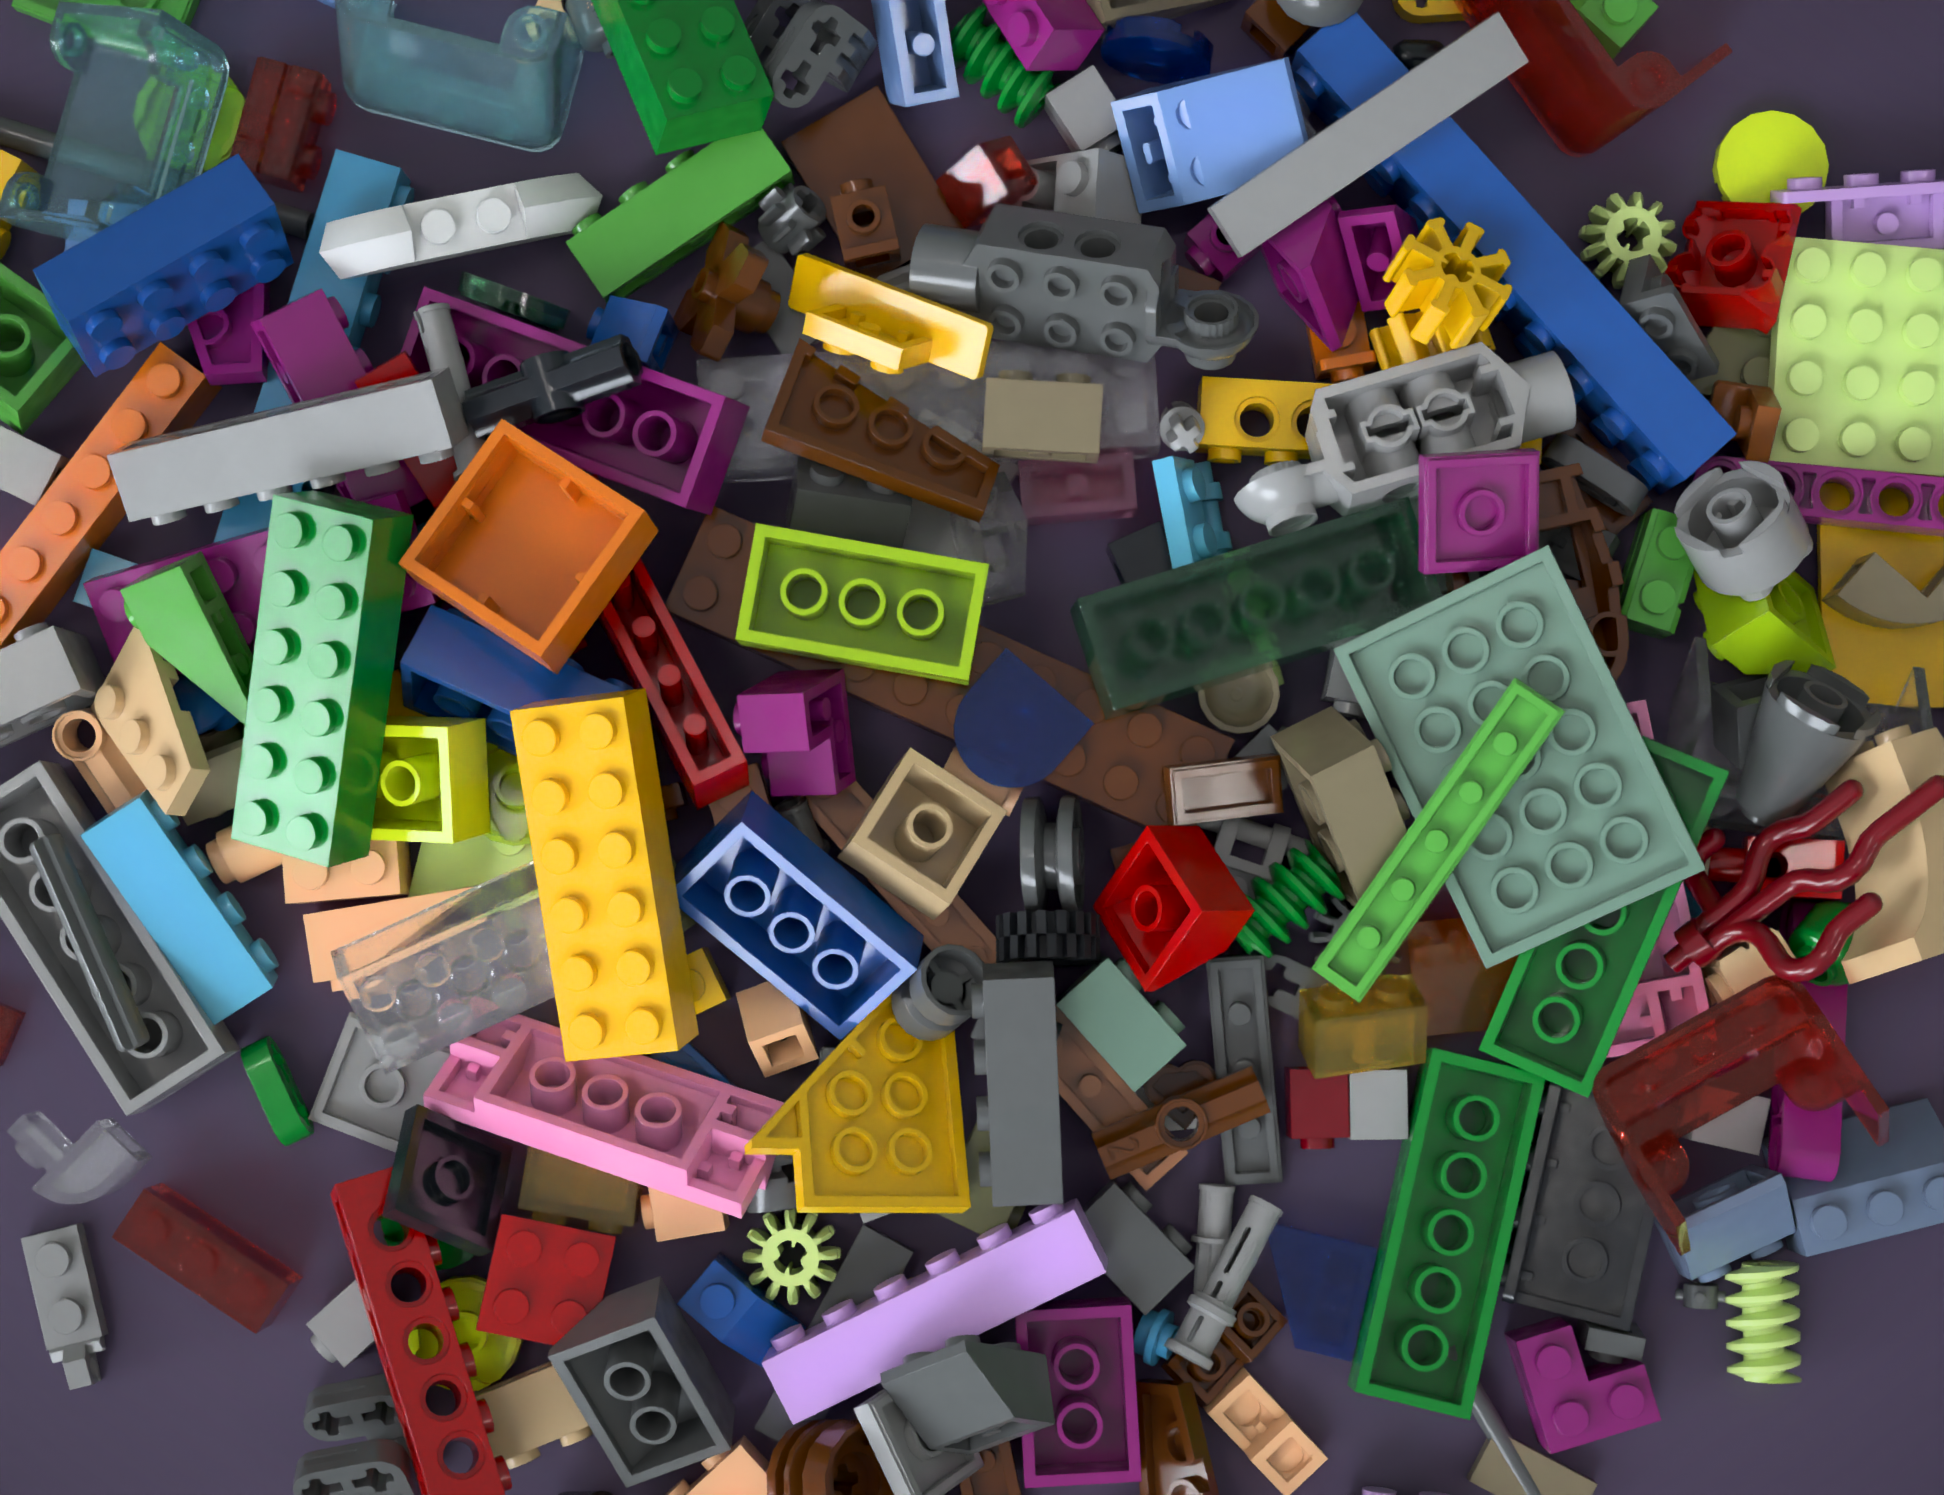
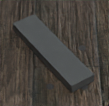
[1206,953,1284,1186]
[754,1223,914,1442]

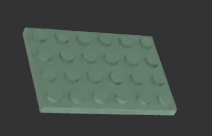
[1333,545,1706,969]

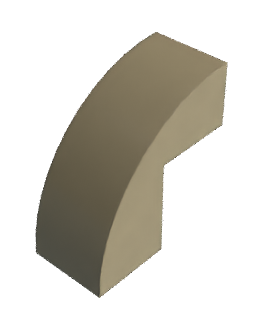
[1821,552,1944,629]

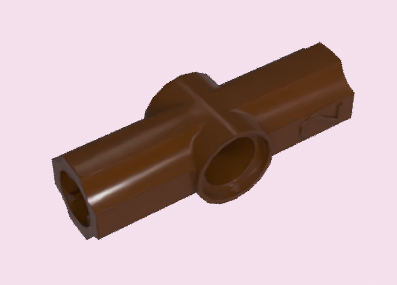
[1091,1065,1271,1180]

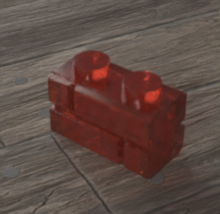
[230,56,337,193]

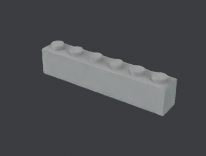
[107,367,470,526]

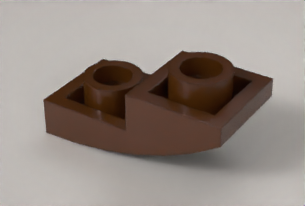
[1161,1280,1288,1407]

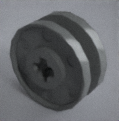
[1020,795,1085,912]

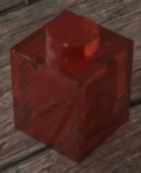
[935,135,1038,229]

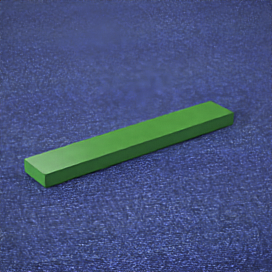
[1311,678,1566,1003]

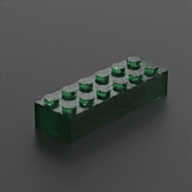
[1070,496,1442,720]

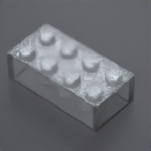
[331,860,555,1075]

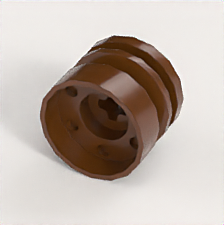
[766,1419,894,1495]

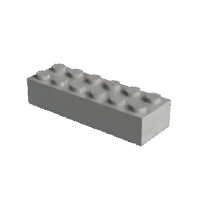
[0,760,241,1116]

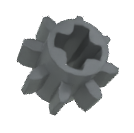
[758,183,826,256]

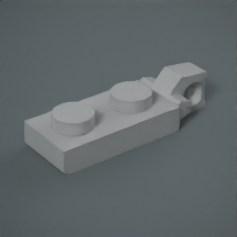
[21,1223,109,1390]

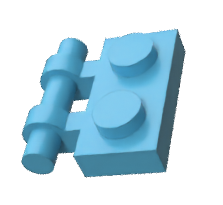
[1152,455,1233,577]

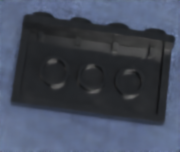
[1499,1082,1680,1332]

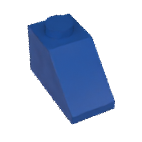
[586,295,679,373]
[677,1252,807,1368]

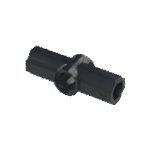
[462,334,643,440]

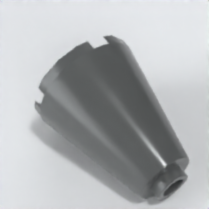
[1736,660,1881,826]

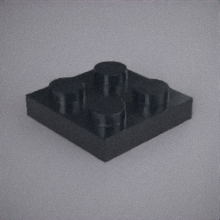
[382,1104,513,1257]

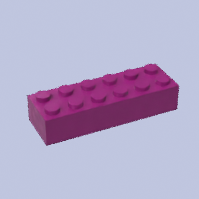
[401,286,750,515]

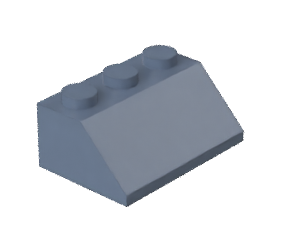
[1761,1098,1944,1257]

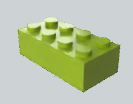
[735,523,989,685]

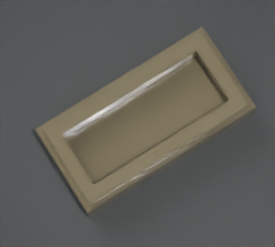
[1466,1437,1598,1495]

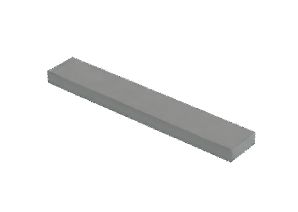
[1207,12,1529,258]

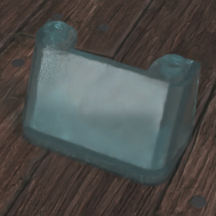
[335,0,585,152]
[0,1,229,243]

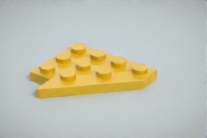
[744,992,971,1213]

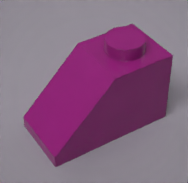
[1337,205,1419,312]

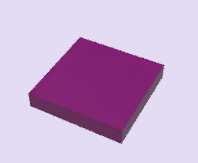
[1418,448,1540,574]

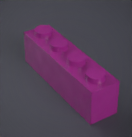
[250,288,427,507]

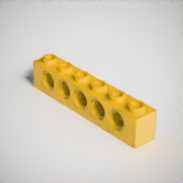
[1195,376,1542,466]

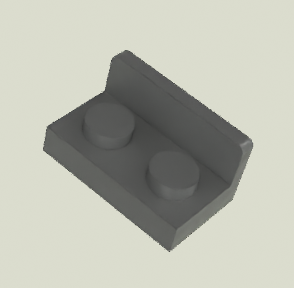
[1619,254,1720,381]

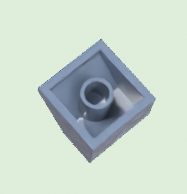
[1654,1164,1796,1283]

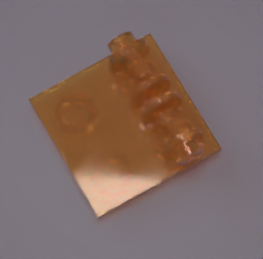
[1407,918,1519,1037]

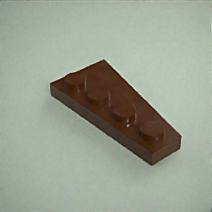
[1136,1378,1219,1495]

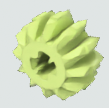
[1578,192,1677,289]
[743,1208,841,1305]

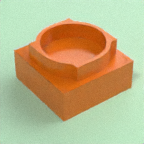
[398,419,659,674]

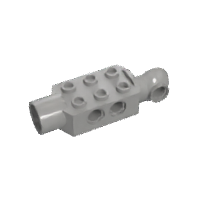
[1234,342,1576,537]

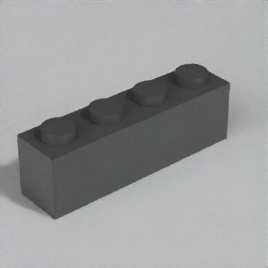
[971,961,1063,1207]

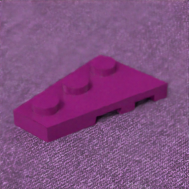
[187,281,271,386]

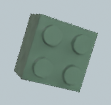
[1055,956,1187,1092]

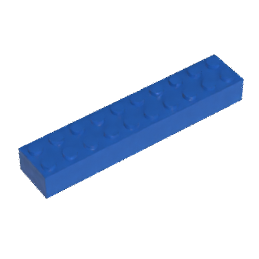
[1291,12,1737,495]

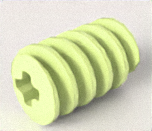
[1725,1260,1802,1384]

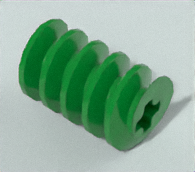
[950,3,1061,128]
[1235,838,1346,959]

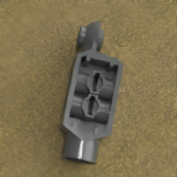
[909,203,1259,370]

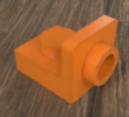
[1305,301,1377,384]

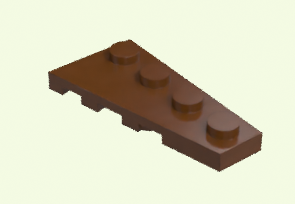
[761,338,1000,523]

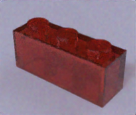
[112,1183,303,1334]

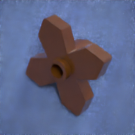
[673,222,781,362]

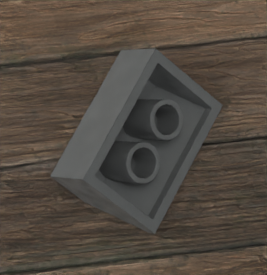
[548,1276,735,1488]

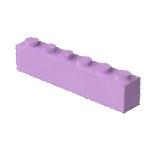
[761,1198,1108,1425]

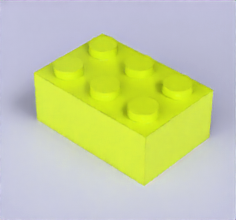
[371,715,491,844]

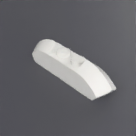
[319,173,603,280]

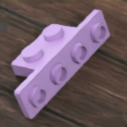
[1770,169,1944,249]

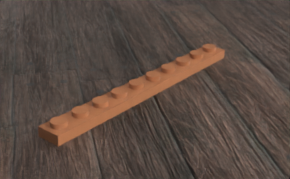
[793,781,1188,1191]

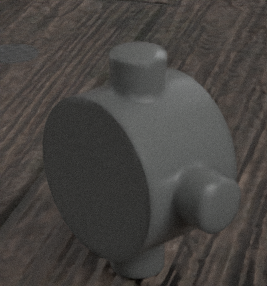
[1675,1282,1727,1309]

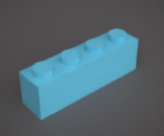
[80,789,279,1025]

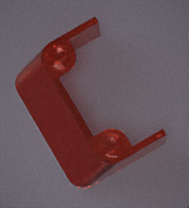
[1454,0,1733,157]
[1593,975,1889,1256]

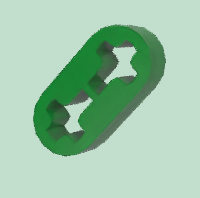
[240,1036,314,1146]

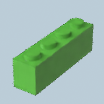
[565,128,795,304]

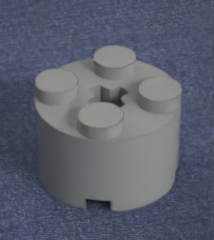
[1674,461,1813,602]

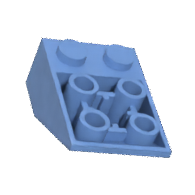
[1111,57,1308,214]

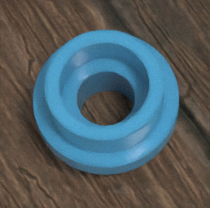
[1133,1309,1180,1366]

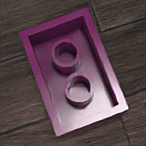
[1015,1296,1142,1488]

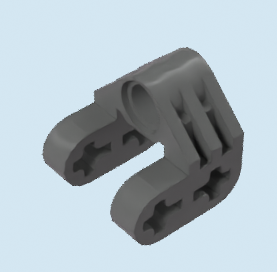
[744,0,878,108]
[292,1374,421,1495]

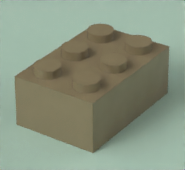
[1270,706,1410,907]

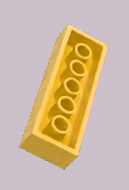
[510,688,699,1062]

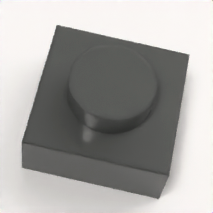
[1575,1319,1646,1364]

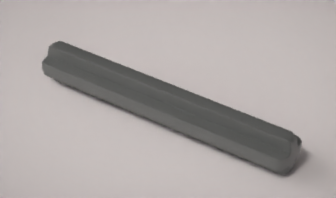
[29,833,150,1052]

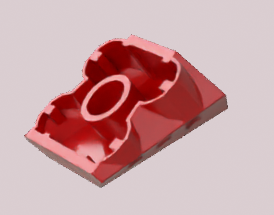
[1664,200,1802,335]

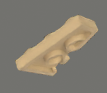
[90,627,210,816]

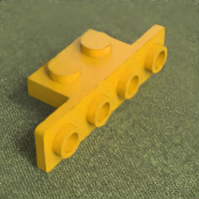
[788,253,994,380]

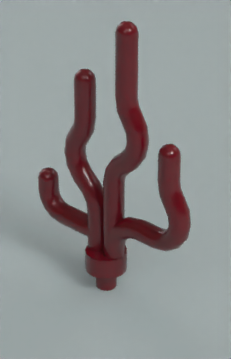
[1663,775,1944,982]

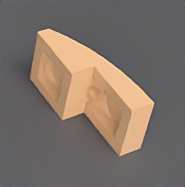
[1203,1366,1328,1495]

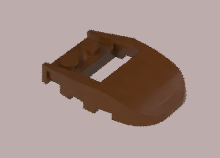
[1445,463,1629,681]

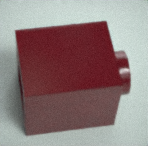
[1284,1065,1350,1149]

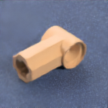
[52,708,147,814]

